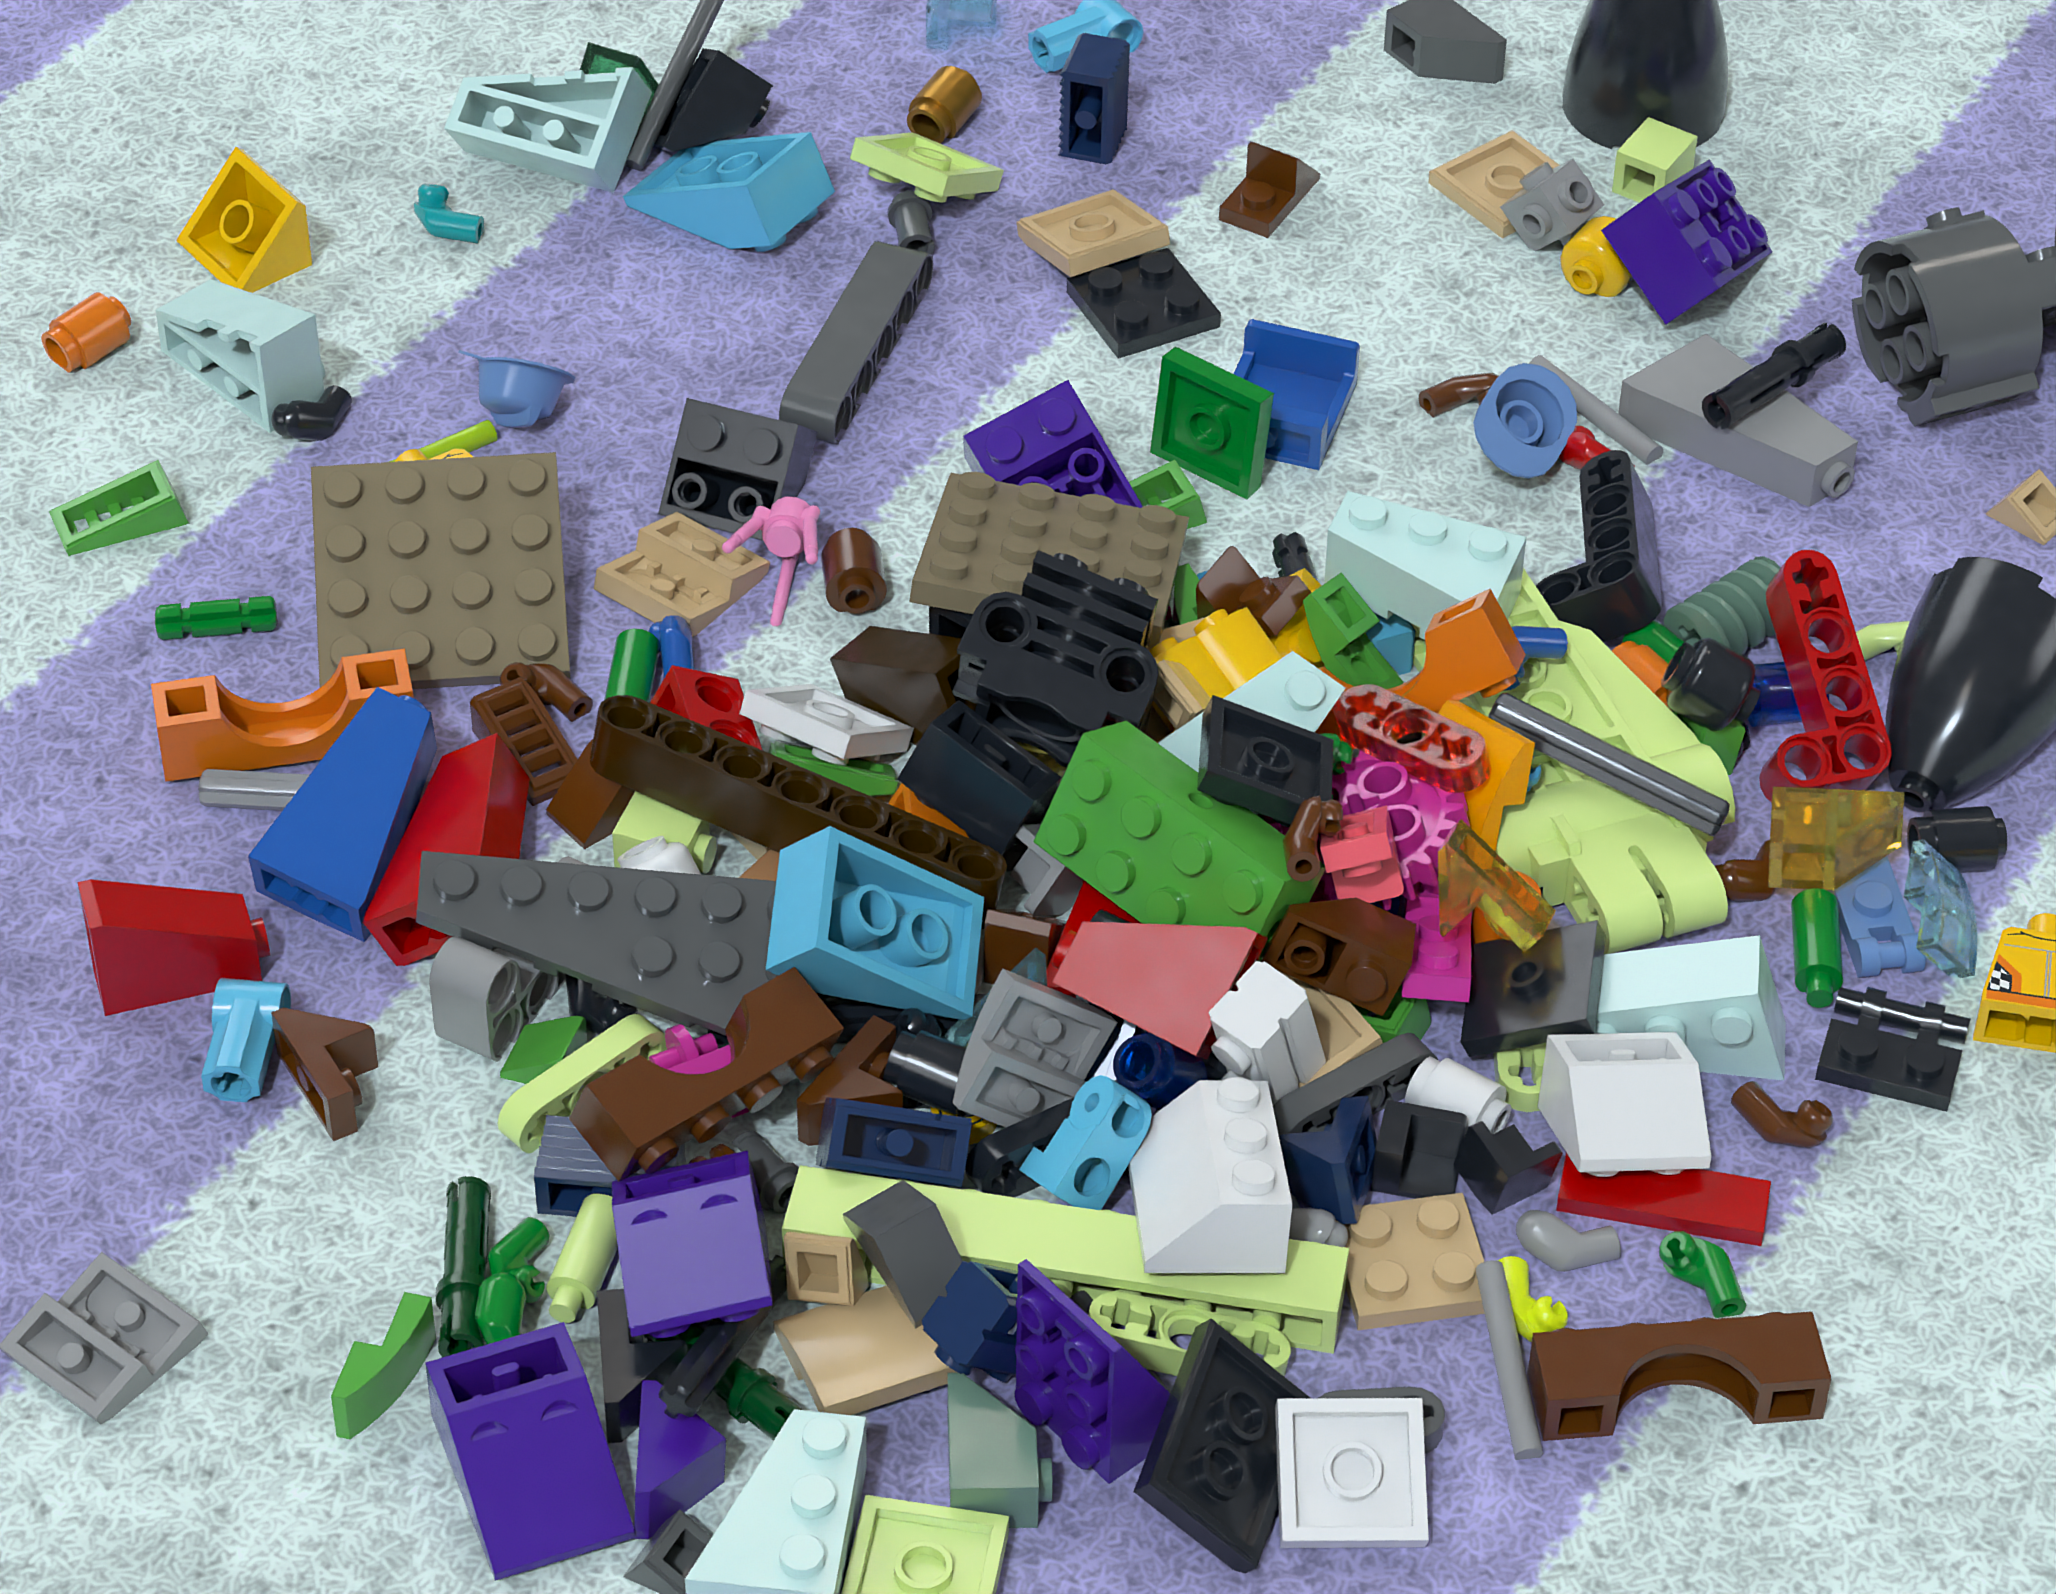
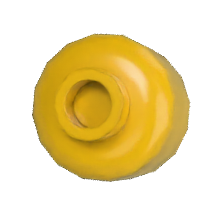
[1560,216,1634,297]

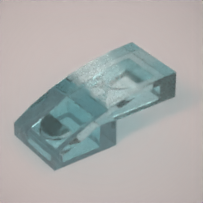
[1903,839,1977,978]

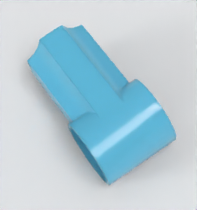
[1028,0,1144,73]
[201,978,291,1102]

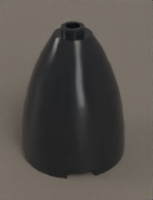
[1562,0,1728,149]
[1885,557,2056,812]

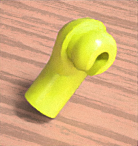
[1498,1256,1568,1342]

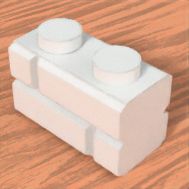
[1209,961,1326,1105]

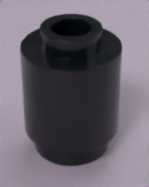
[1907,806,2007,874]
[883,1030,967,1117]

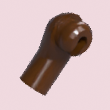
[1418,372,1499,418]
[500,662,593,722]
[1283,795,1343,882]
[1715,839,1792,902]
[1731,1081,1833,1148]

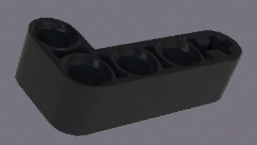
[1536,450,1662,642]

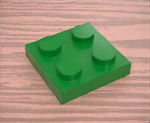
[1150,347,1274,500]

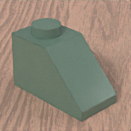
[947,1372,1052,1528]

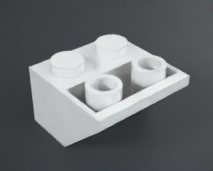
[1538,1032,1711,1177]

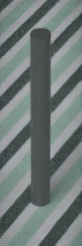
[625,0,724,171]

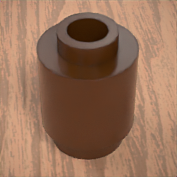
[821,528,887,613]

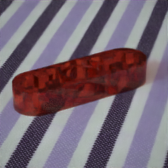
[1333,684,1491,793]

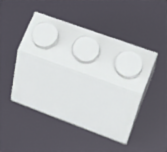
[1128,1077,1292,1273]

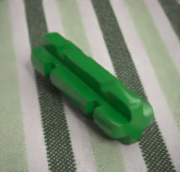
[155,596,278,640]

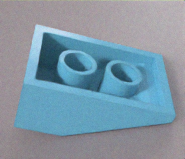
[623,132,835,252]
[766,826,984,1020]

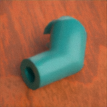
[414,184,484,244]

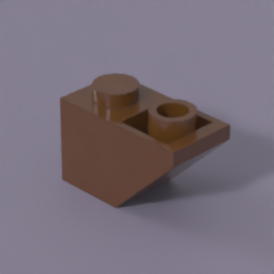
[1261,897,1416,1016]

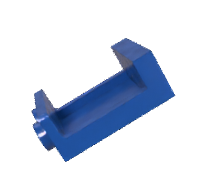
[1233,319,1360,470]

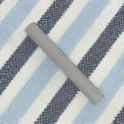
[1529,355,1663,465]
[1475,1260,1543,1460]

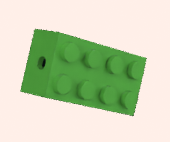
[1033,721,1325,962]

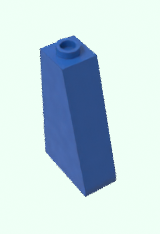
[248,687,437,942]

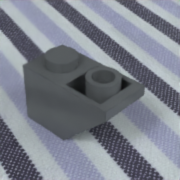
[1384,0,1507,84]

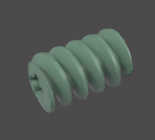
[1664,556,1781,654]

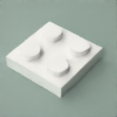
[739,684,914,765]
[1275,1398,1429,1548]

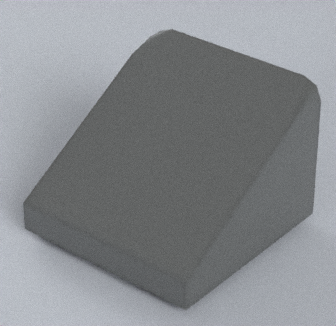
[623,1510,712,1594]

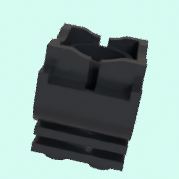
[953,550,1159,768]

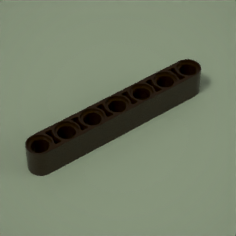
[590,695,1007,930]

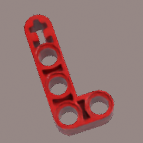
[1759,550,1892,807]

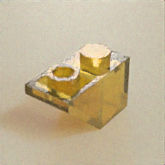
[1768,787,1904,890]

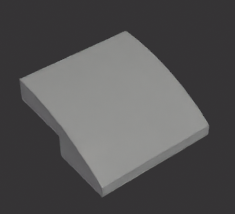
[953,969,1117,1127]
[0,1252,208,1424]

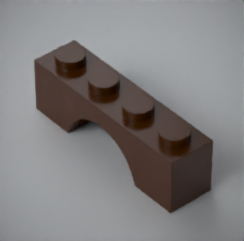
[569,967,844,1182]
[1527,1311,1831,1441]

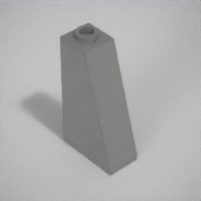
[1618,334,1858,507]

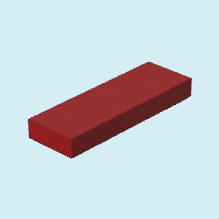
[1556,1153,1771,1246]

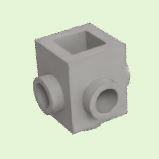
[1500,159,1605,251]

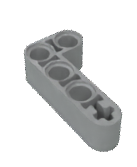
[429,856,588,1062]

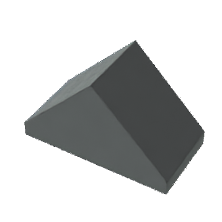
[843,1180,963,1329]

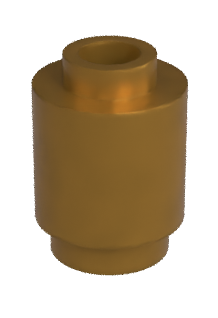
[907,66,982,143]

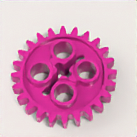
[1262,743,1470,910]

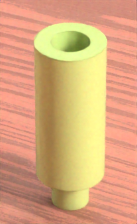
[546,1194,618,1323]

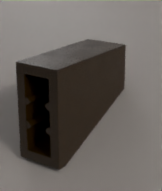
[830,626,977,746]

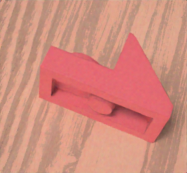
[1320,805,1404,903]

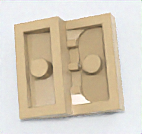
[593,512,770,637]
[773,1285,956,1415]

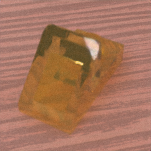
[1438,819,1556,952]

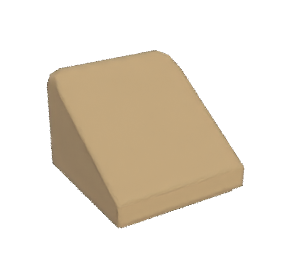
[1985,469,2056,545]
[1153,659,1211,730]
[784,1232,868,1306]

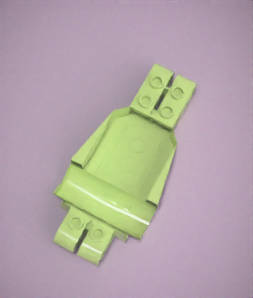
[1411,568,1735,954]

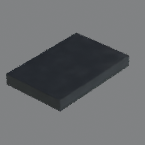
[1133,1318,1311,1573]

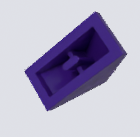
[634,1380,726,1539]

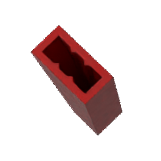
[363,733,530,966]

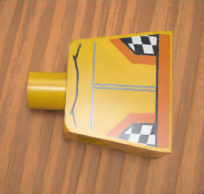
[1973,913,2056,1053]

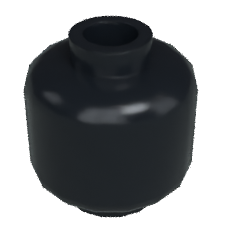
[1661,638,1761,731]

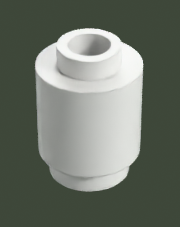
[1405,1057,1511,1135]

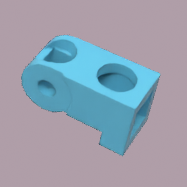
[1019,1075,1152,1210]

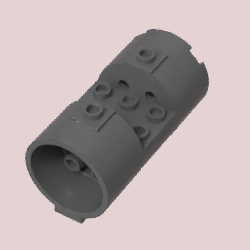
[1852,207,2056,427]

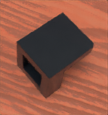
[1371,1100,1467,1199]
[1453,1121,1563,1215]

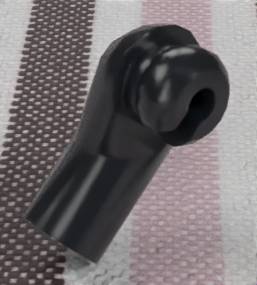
[271,385,352,441]
[565,974,638,1035]

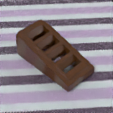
[470,677,578,806]

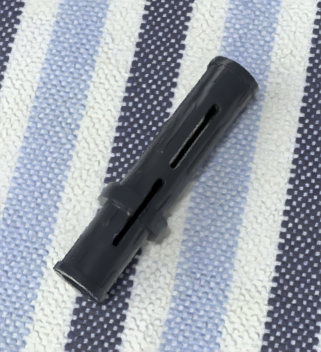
[1702,323,1846,430]

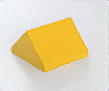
[176,147,312,293]

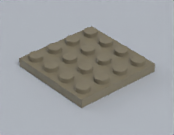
[311,452,570,689]
[909,472,1189,648]

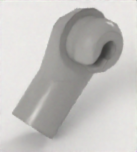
[1516,1210,1621,1272]

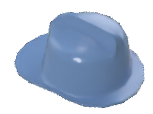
[458,350,575,428]
[1473,363,1577,479]

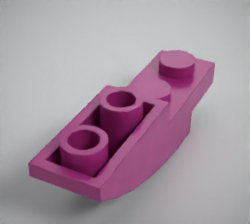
[1401,858,1473,1002]

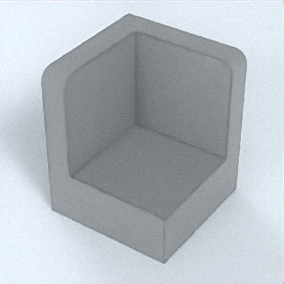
[1010,824,1084,916]

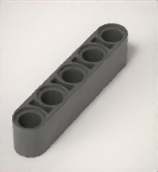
[779,241,934,445]

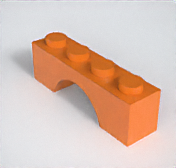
[1315,588,1526,750]
[151,648,413,782]

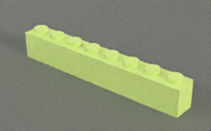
[782,1165,1349,1354]

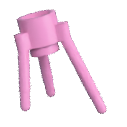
[722,497,821,626]

